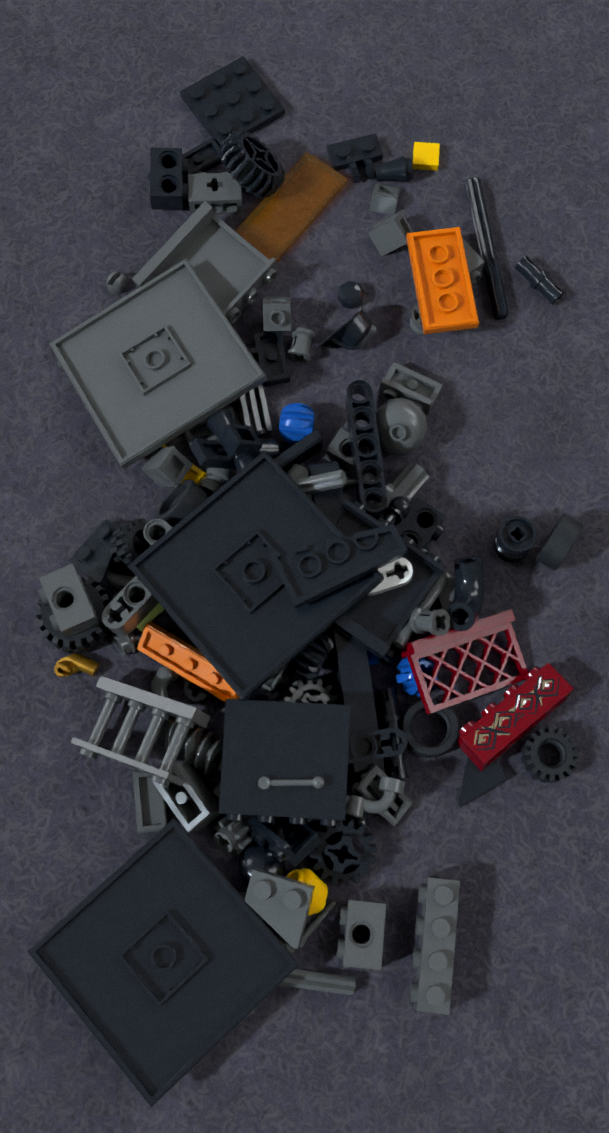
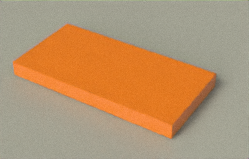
[406,227,479,334]

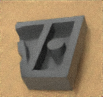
[244,867,315,949]

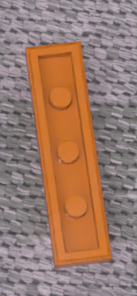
[136,622,240,703]

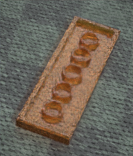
[235,152,348,264]

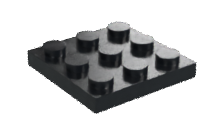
[180,56,285,147]

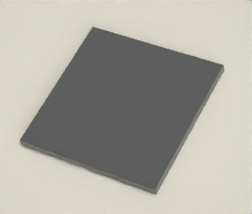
[49,258,267,470]

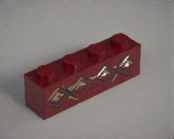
[457,663,574,771]

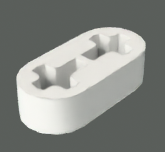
[367,558,413,596]

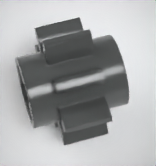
[214,816,252,855]

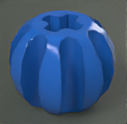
[279,403,315,444]
[396,657,441,697]

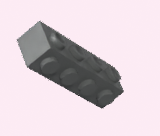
[409,877,460,1015]

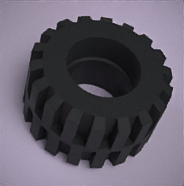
[36,576,112,654]

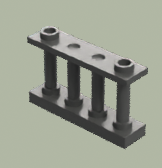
[71,676,210,787]

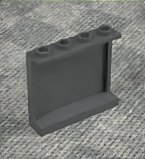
[132,201,279,324]

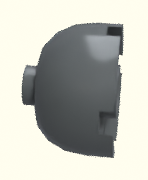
[376,398,428,455]

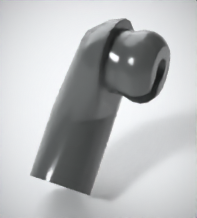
[151,665,179,698]

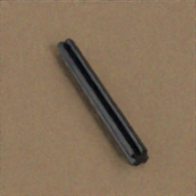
[466,177,509,320]

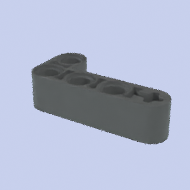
[102,519,172,636]

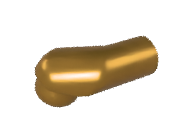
[54,653,100,678]

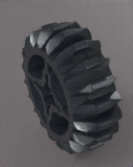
[219,130,285,199]

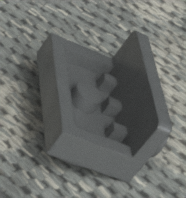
[379,362,443,416]

